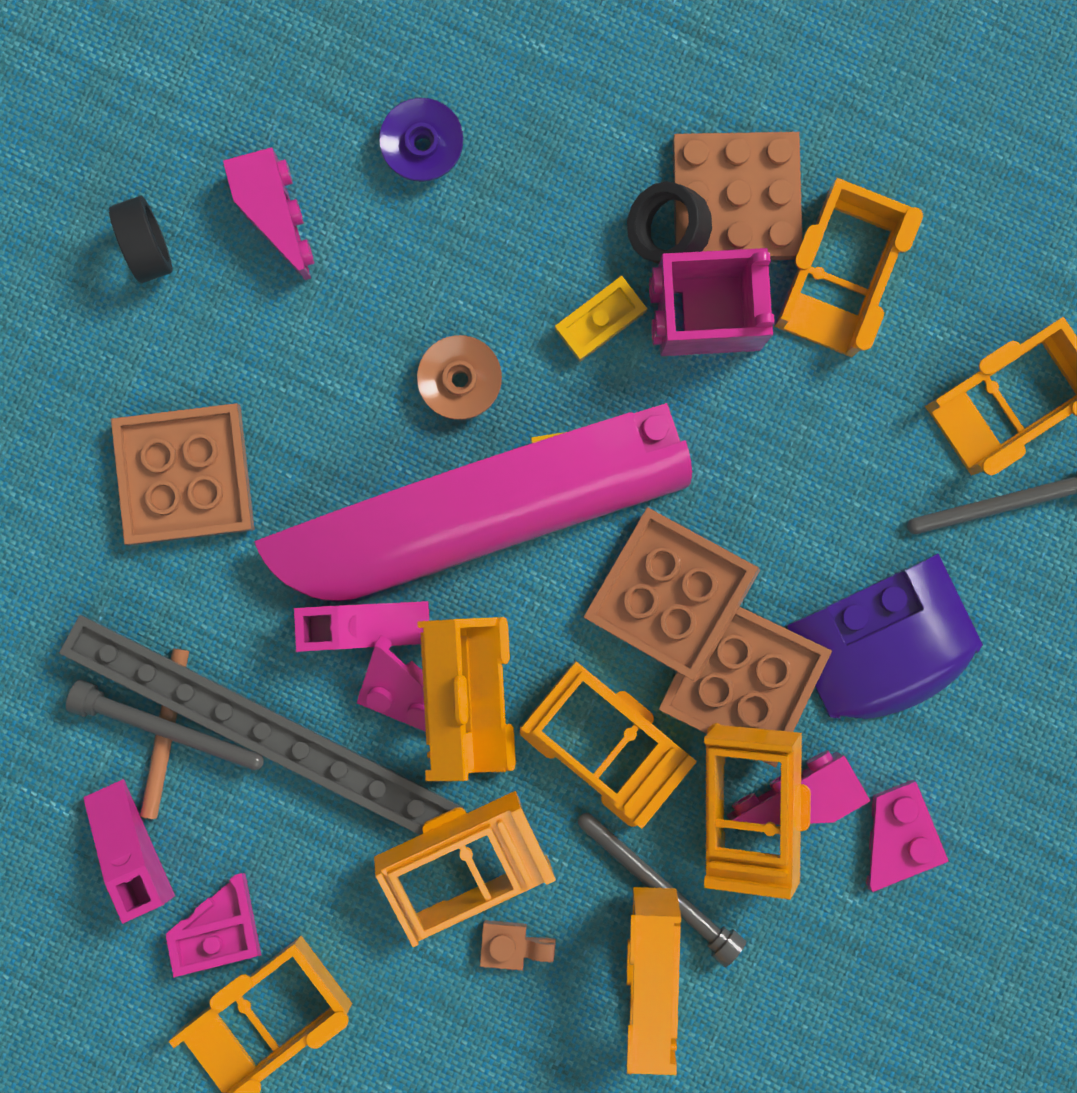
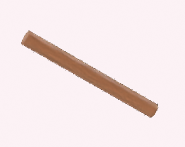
[140,648,190,819]

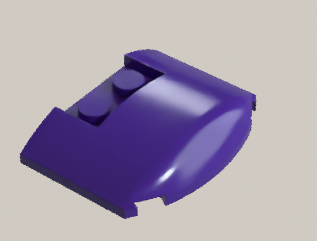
[785,553,983,719]

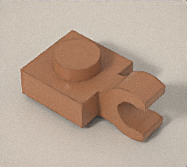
[480,920,556,971]

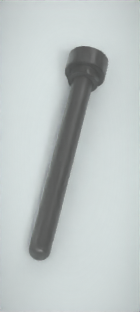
[907,472,1077,534]
[66,679,264,770]
[578,813,747,967]

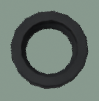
[627,181,712,264]
[109,196,173,283]

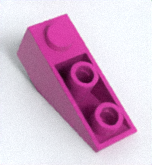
[223,147,314,280]
[294,601,430,652]
[727,750,871,825]
[83,779,175,924]

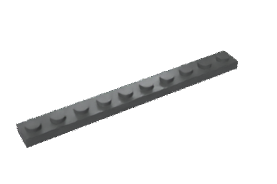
[59,615,464,835]

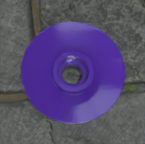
[379,98,464,182]

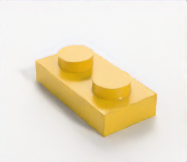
[555,276,647,362]

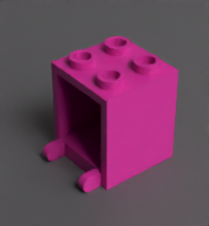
[649,248,775,356]

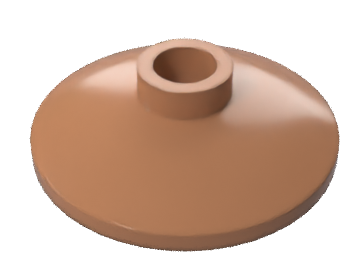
[417,335,502,420]

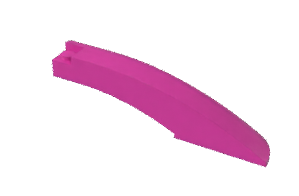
[254,403,692,601]

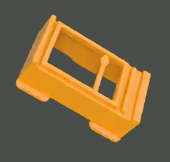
[774,178,923,358]
[925,317,1077,476]
[417,617,516,781]
[520,660,697,829]
[704,723,811,900]
[374,791,556,947]
[626,887,681,1075]
[169,936,352,1093]

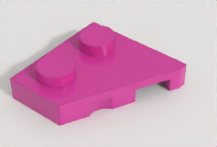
[357,635,426,732]
[866,780,949,892]
[166,873,261,978]

